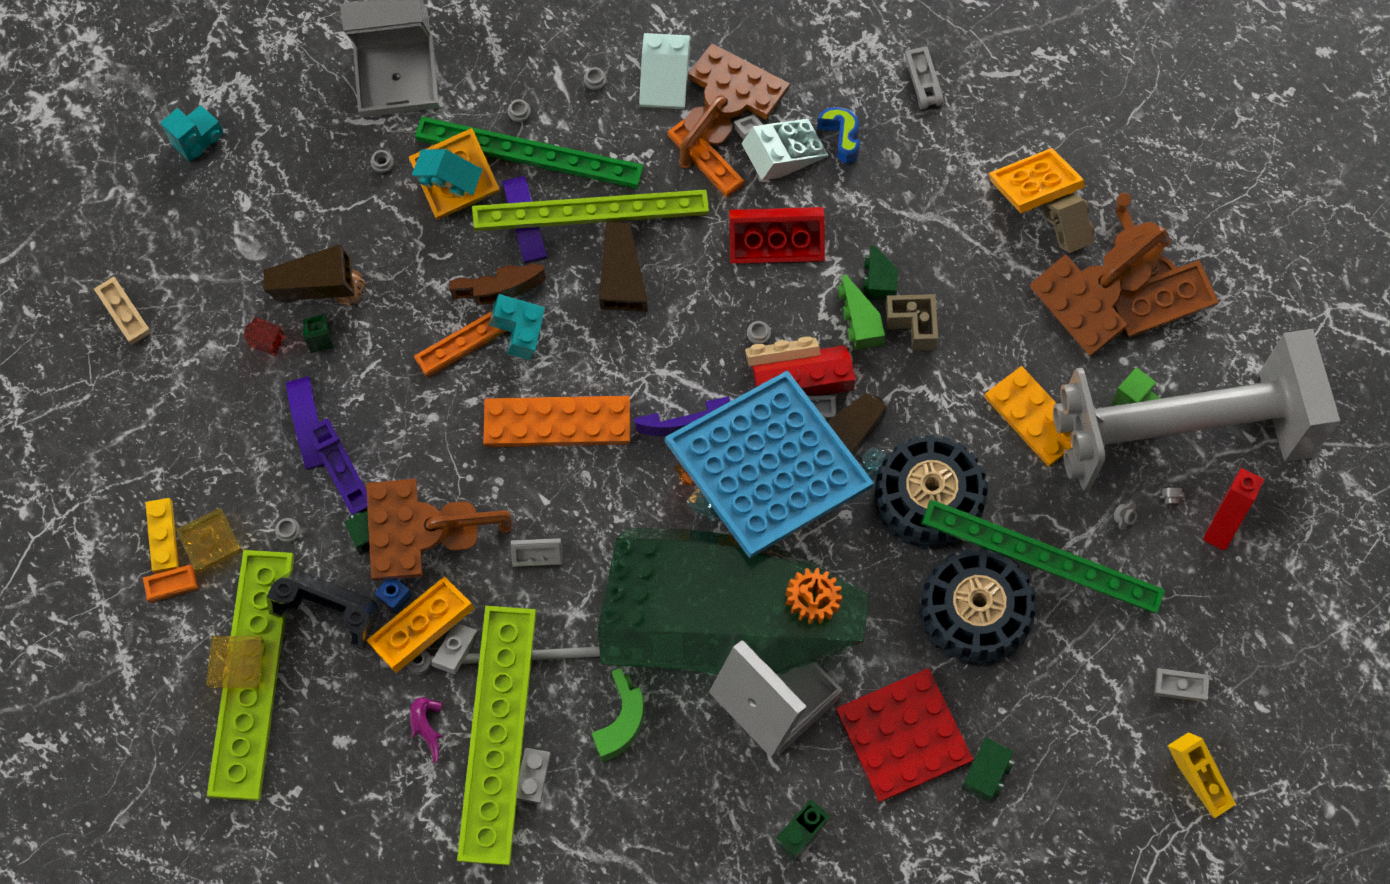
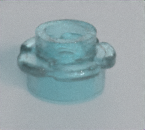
[862,447,886,471]

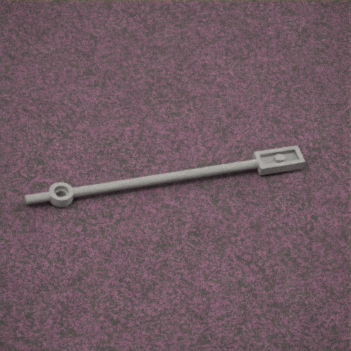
[380,634,684,675]

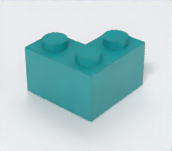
[160,105,224,162]
[412,149,483,197]
[489,294,545,360]

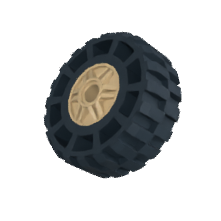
[874,434,988,549]
[920,548,1037,666]

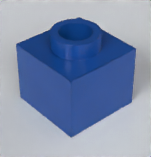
[374,579,412,614]

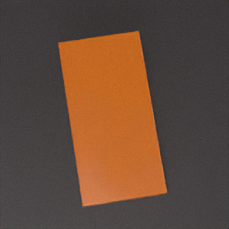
[143,564,198,603]

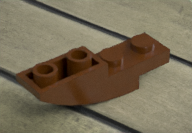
[449,263,546,306]

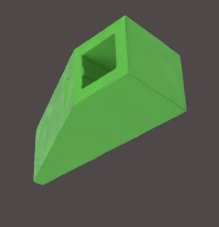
[838,275,885,350]

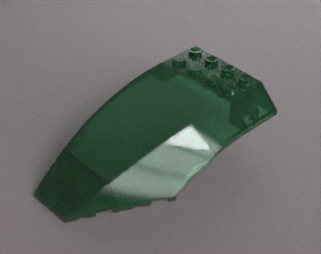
[598,528,870,675]

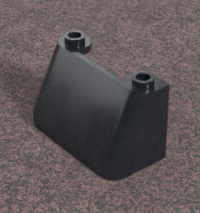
[266,570,379,650]

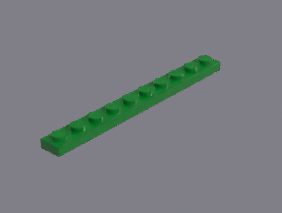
[415,117,644,189]
[921,499,1165,614]

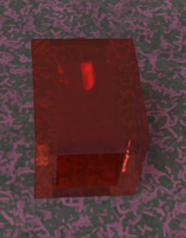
[244,317,285,356]

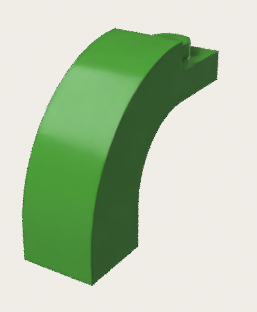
[591,668,644,762]

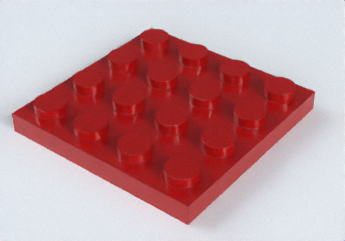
[836,668,973,803]

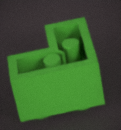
[1111,367,1161,406]

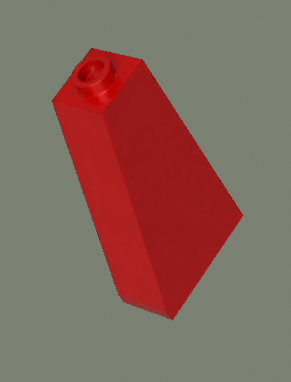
[1202,468,1264,551]

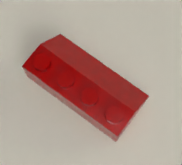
[729,207,825,264]
[752,345,855,396]

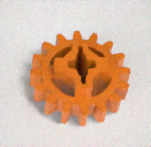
[785,568,843,624]

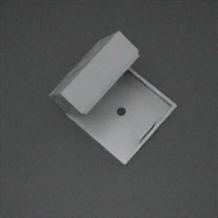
[340,0,439,118]
[709,628,843,757]

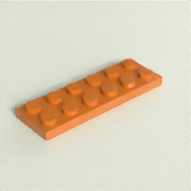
[483,396,630,447]

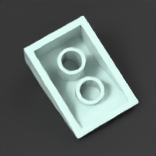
[639,33,690,109]

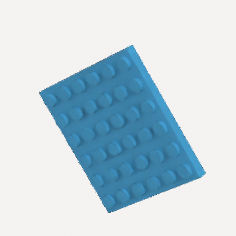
[664,370,874,558]

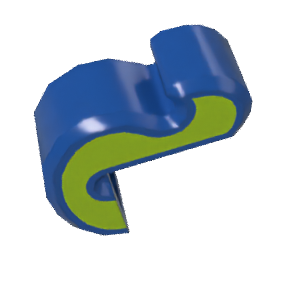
[817,107,860,164]

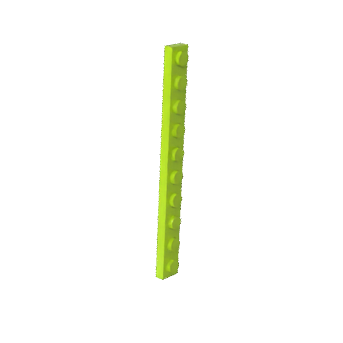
[472,190,709,231]

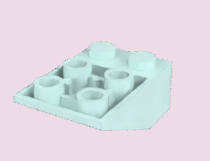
[741,119,828,180]

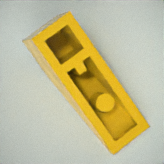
[1167,732,1236,818]

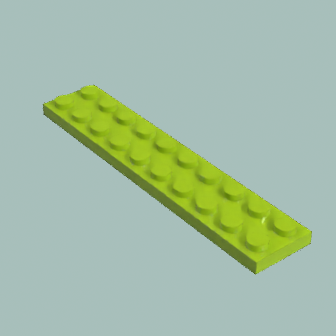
[207,550,294,801]
[457,606,537,866]

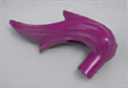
[410,697,443,765]

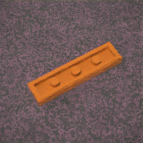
[667,119,744,198]
[414,311,507,378]

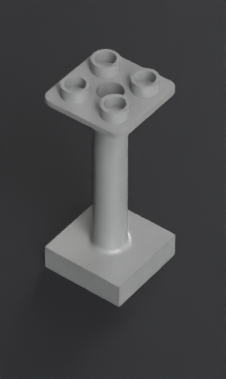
[1053,329,1340,491]

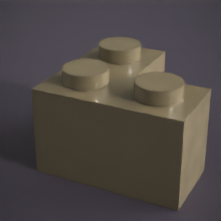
[1041,193,1095,253]
[885,294,938,351]

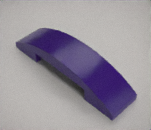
[502,176,547,264]
[286,376,325,470]
[634,396,730,436]
[306,418,367,515]

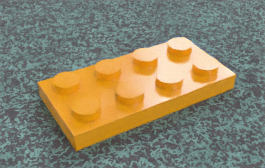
[984,366,1072,467]
[366,576,475,673]

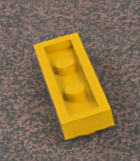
[145,498,179,574]

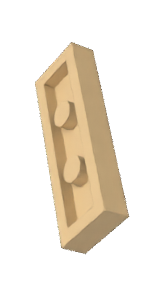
[94,277,151,345]
[745,337,820,366]

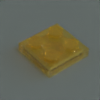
[175,507,242,574]
[206,636,264,688]

